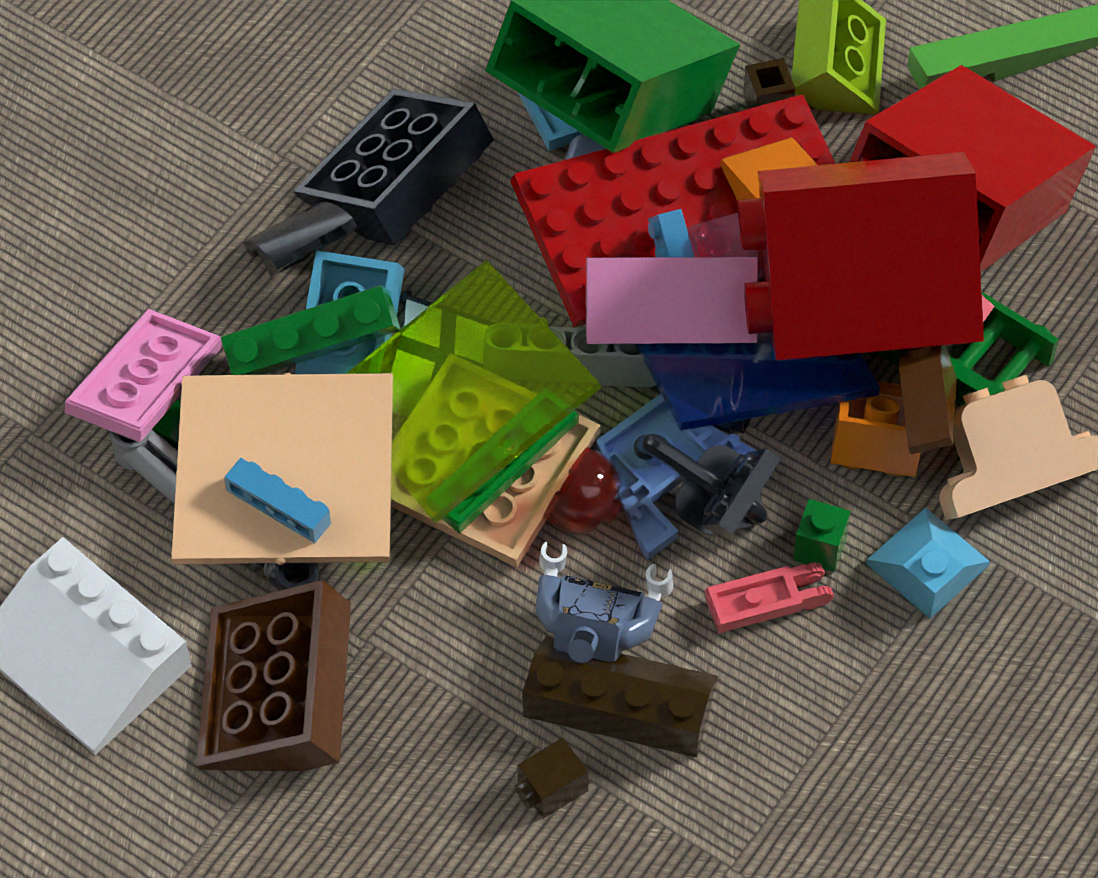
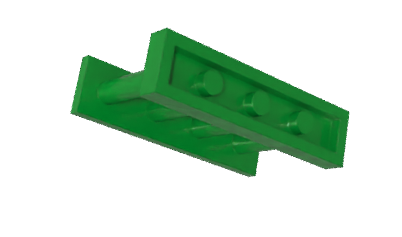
[874,292,1059,406]

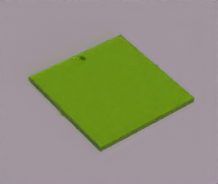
[346,260,602,523]

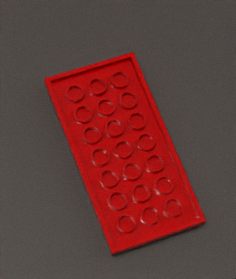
[510,94,836,328]

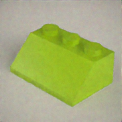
[792,0,886,115]

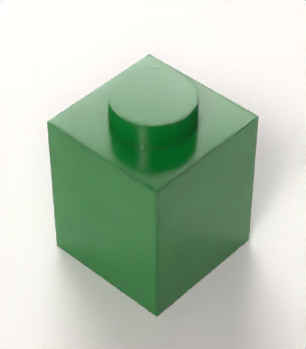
[793,499,851,573]

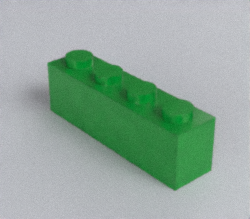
[220,285,401,375]

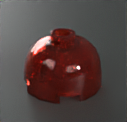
[543,447,624,535]

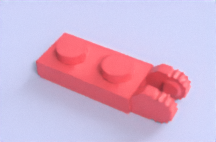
[704,562,834,633]

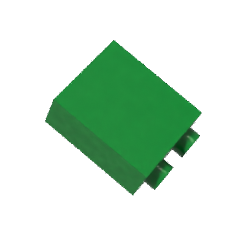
[485,0,740,153]

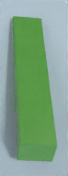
[907,4,1098,89]

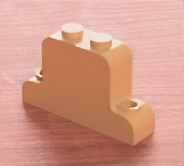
[939,375,1098,520]

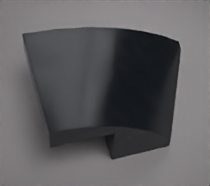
[242,202,357,277]

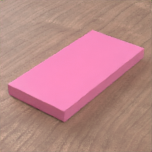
[586,257,757,344]
[64,309,222,442]

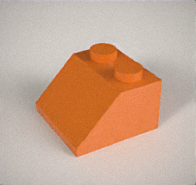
[830,375,921,477]

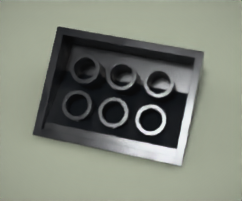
[294,88,494,246]

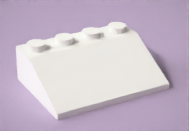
[0,537,192,755]

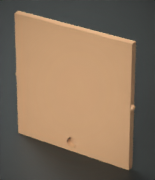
[171,373,393,565]

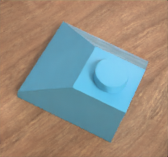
[866,507,990,619]

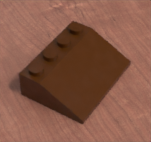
[196,580,351,771]

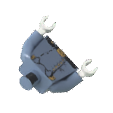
[535,542,674,663]

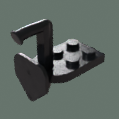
[634,434,781,535]

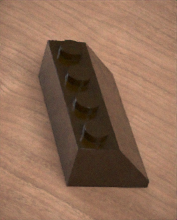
[522,636,718,758]

